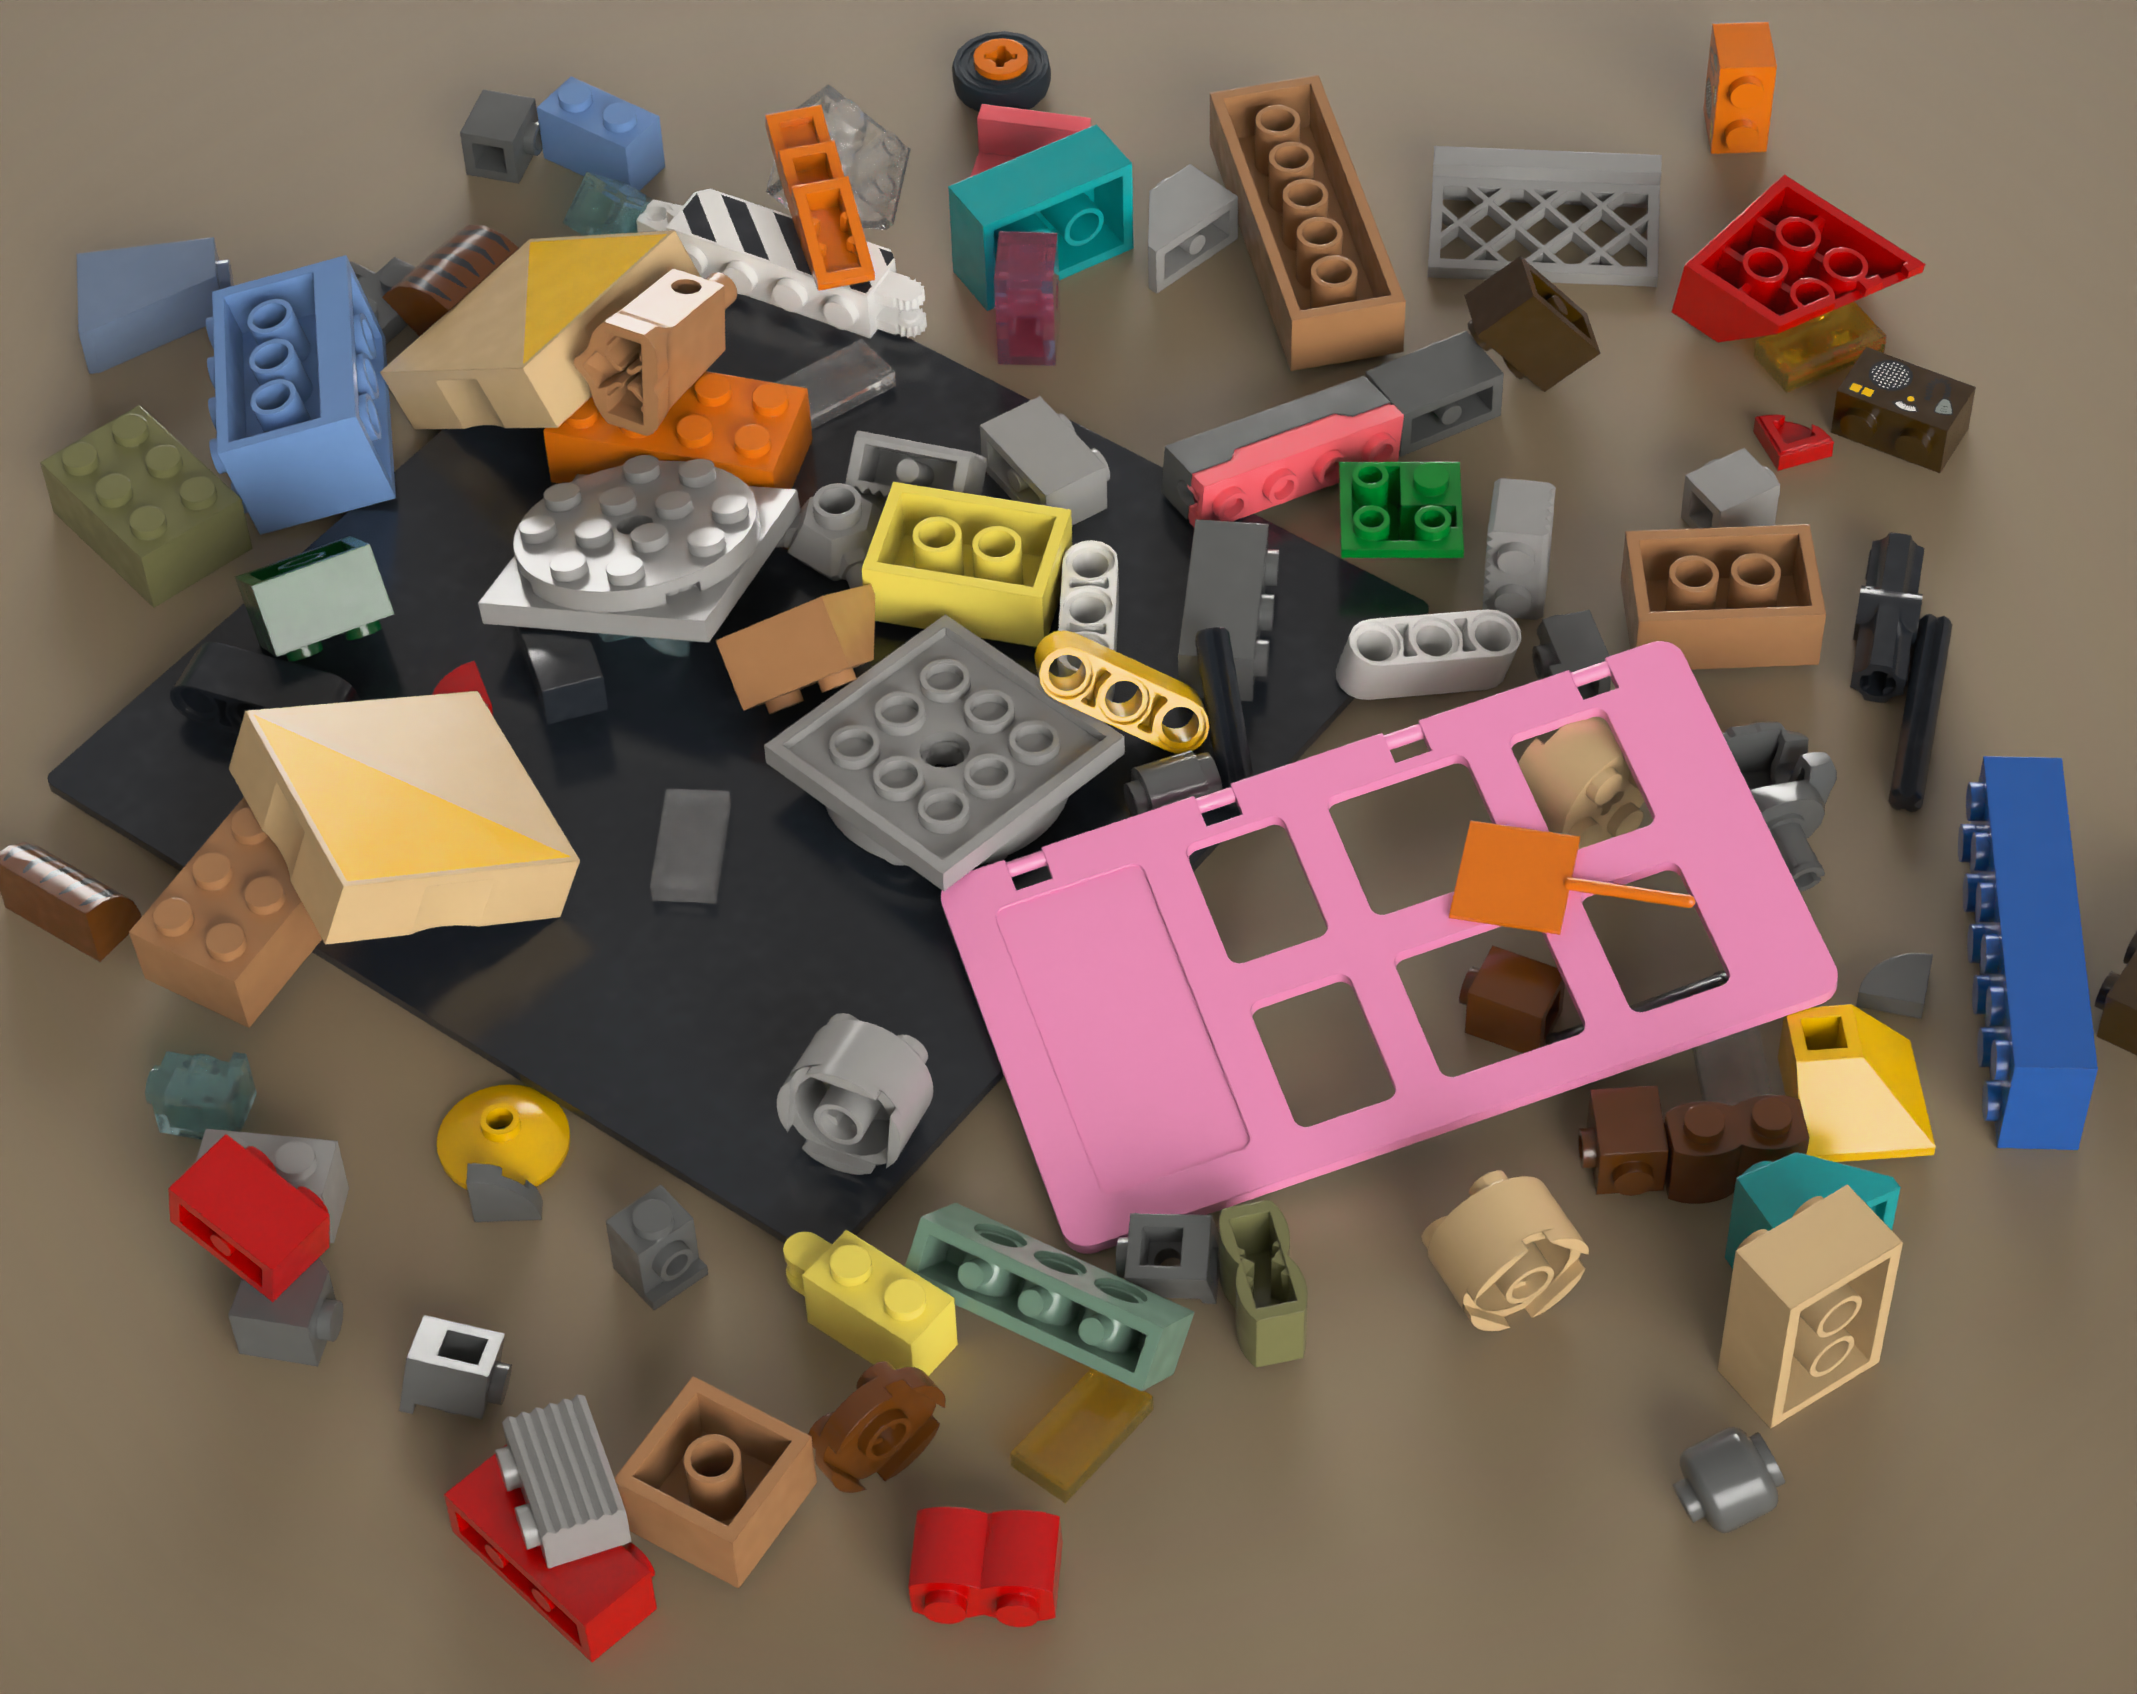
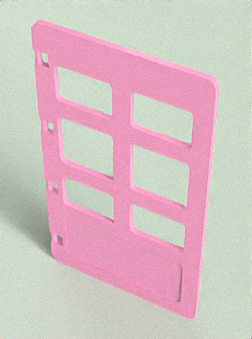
[941,641,1838,1254]

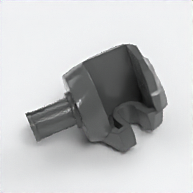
[1722,722,1837,892]

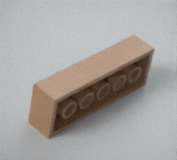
[1210,75,1406,371]

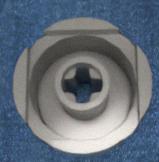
[777,1013,933,1175]

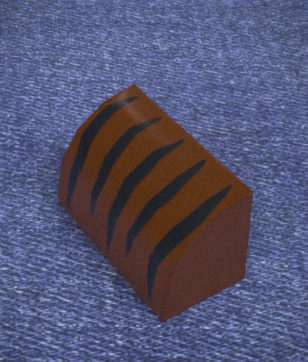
[382,225,519,337]
[0,842,142,962]

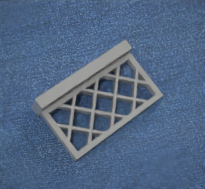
[1428,146,1662,287]

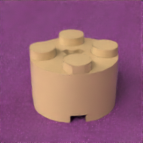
[1518,717,1644,849]
[1421,1170,1589,1331]

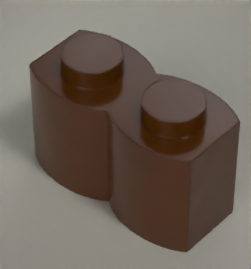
[1664,1095,1810,1204]

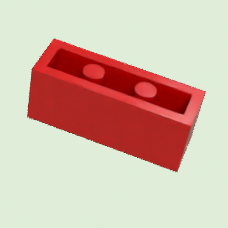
[444,1444,657,1663]

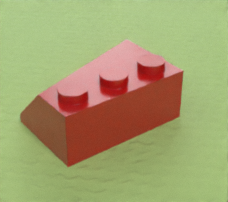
[1671,174,1926,343]

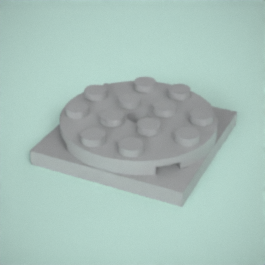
[478,455,801,642]
[764,614,1125,891]

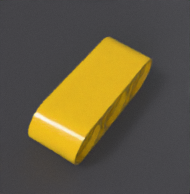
[1035,630,1209,754]

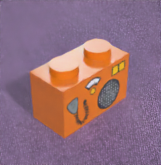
[1703,22,1777,154]

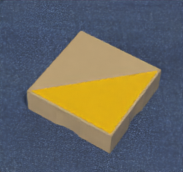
[380,230,701,429]
[229,691,580,945]

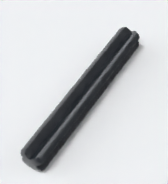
[1888,614,1953,813]

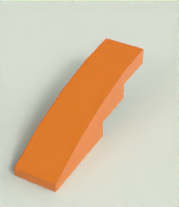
[765,105,875,291]

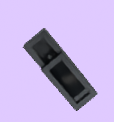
[513,626,608,725]

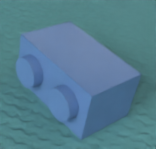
[537,76,665,198]

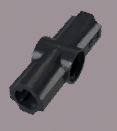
[1850,532,1925,703]

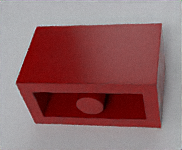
[168,1134,330,1302]

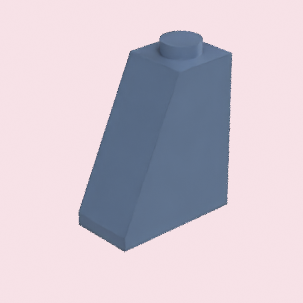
[77,237,234,374]

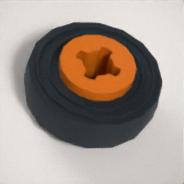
[952,31,1051,112]

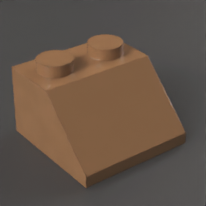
[716,584,875,714]

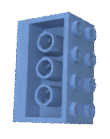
[206,255,396,535]

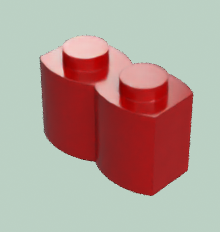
[908,1507,1063,1627]

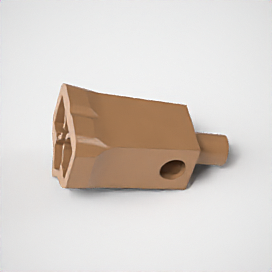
[574,269,737,436]

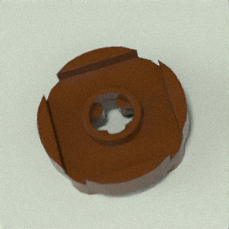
[808,1361,946,1493]

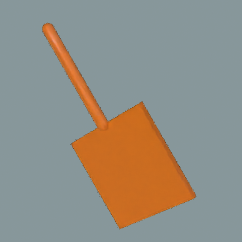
[1449,820,1695,935]

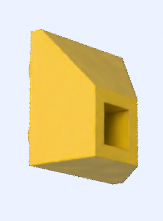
[1777,1004,1936,1162]

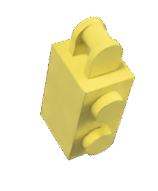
[783,1230,958,1376]

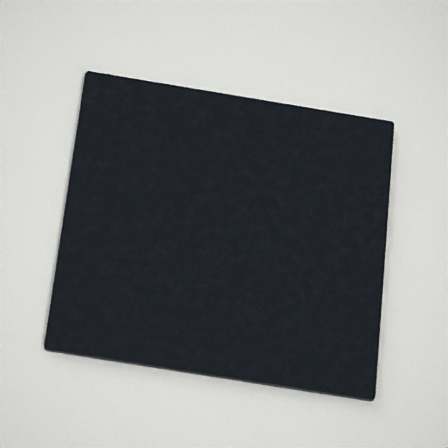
[47,294,1429,1244]

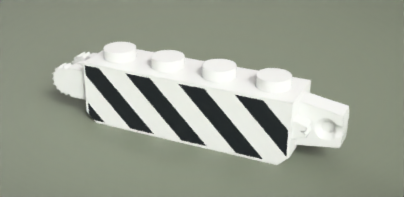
[636,189,927,339]

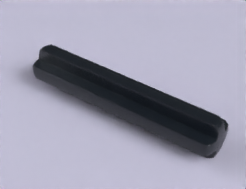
[1195,627,1253,810]

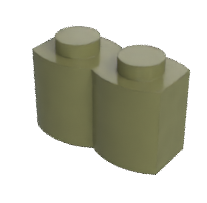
[1219,1199,1308,1368]

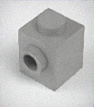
[1681,448,1780,529]

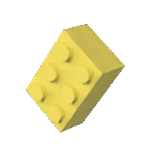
[862,482,1072,647]

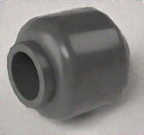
[1673,1427,1785,1533]

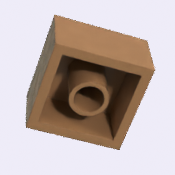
[614,1376,817,1589]

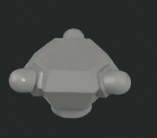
[776,483,887,589]

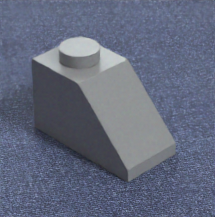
[1148,164,1238,294]

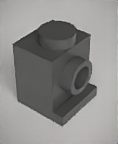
[1532,610,1611,700]
[606,1184,708,1310]
[1116,1213,1219,1304]
[399,1315,512,1419]

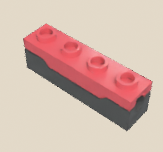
[1161,376,1404,527]

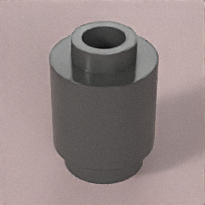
[1124,750,1223,817]

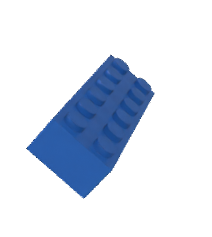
[1958,756,2098,1150]

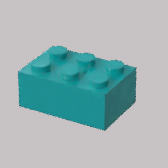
[948,124,1134,311]

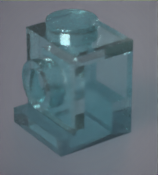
[145,1051,257,1140]

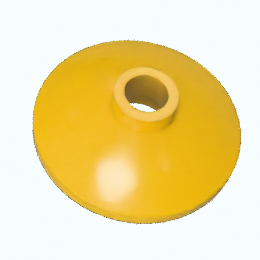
[437,1084,570,1190]

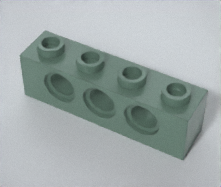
[905,1203,1195,1391]

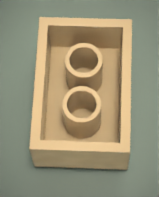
[1718,1184,1903,1429]

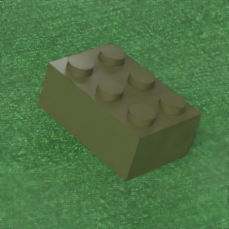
[40,405,253,608]

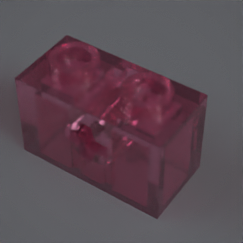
[994,231,1060,366]

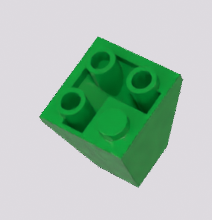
[1339,462,1464,558]

